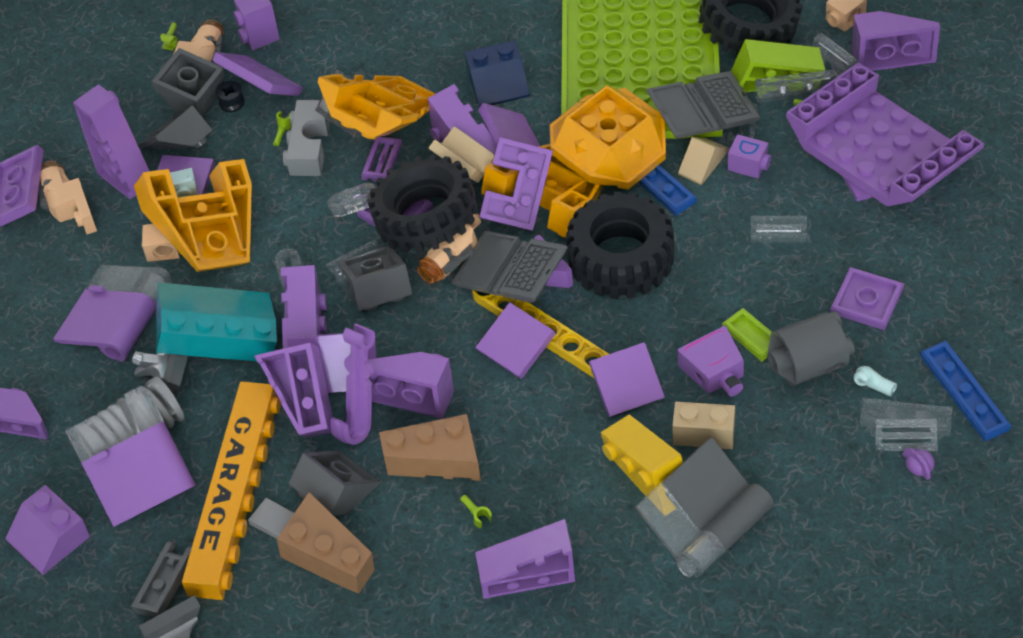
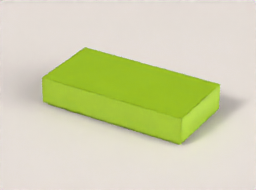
[722,308,772,362]

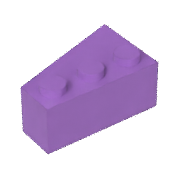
[281,265,327,349]

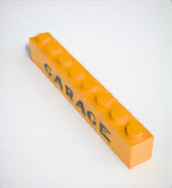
[182,381,281,600]

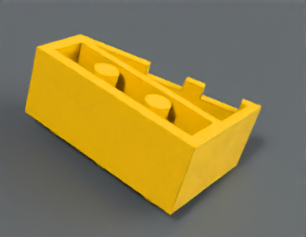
[600,414,683,516]

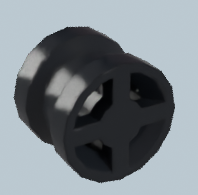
[216,81,245,113]

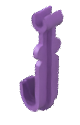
[330,323,375,445]

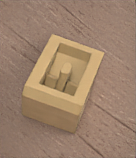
[678,137,729,185]

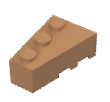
[379,414,481,481]
[277,492,374,594]

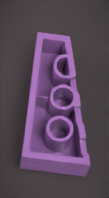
[73,84,149,199]

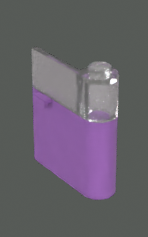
[53,265,172,362]
[66,387,196,527]

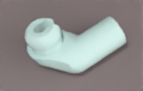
[854,366,897,397]

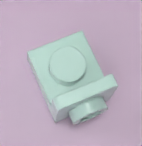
[170,168,198,198]

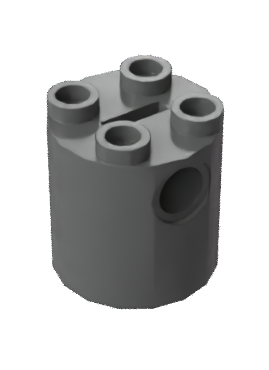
[767,311,855,387]

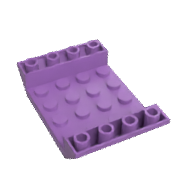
[786,62,985,206]

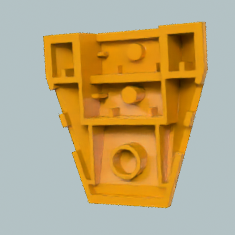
[318,74,435,139]

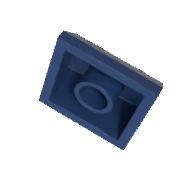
[465,40,530,108]

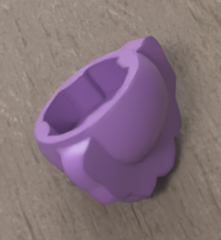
[902,448,935,480]

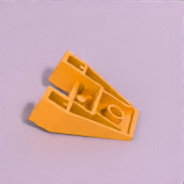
[481,144,603,238]
[134,159,252,272]

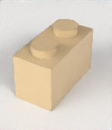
[673,402,735,449]

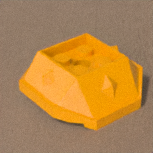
[550,85,666,190]

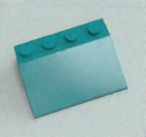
[156,282,277,361]

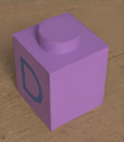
[728,134,771,179]

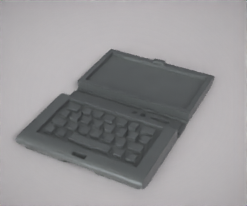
[646,71,761,138]
[451,231,568,302]

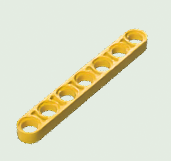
[472,290,609,378]

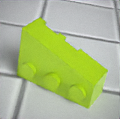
[731,39,825,95]

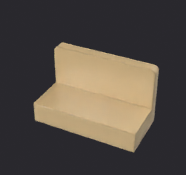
[429,127,494,183]

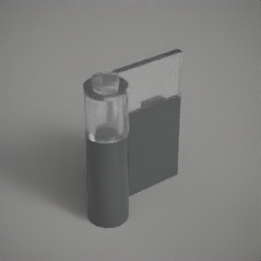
[635,437,774,578]

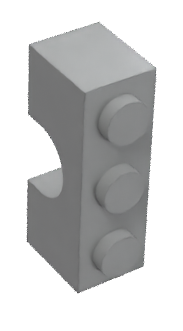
[283,100,331,176]

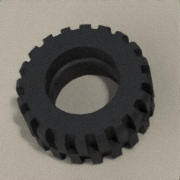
[566,192,674,299]

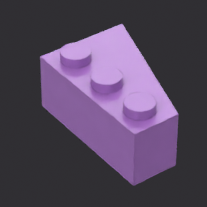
[427,84,497,177]
[255,342,333,438]
[475,519,575,599]

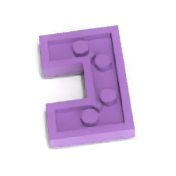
[479,137,553,231]

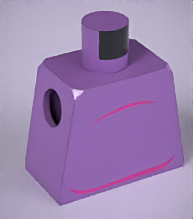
[677,326,744,397]

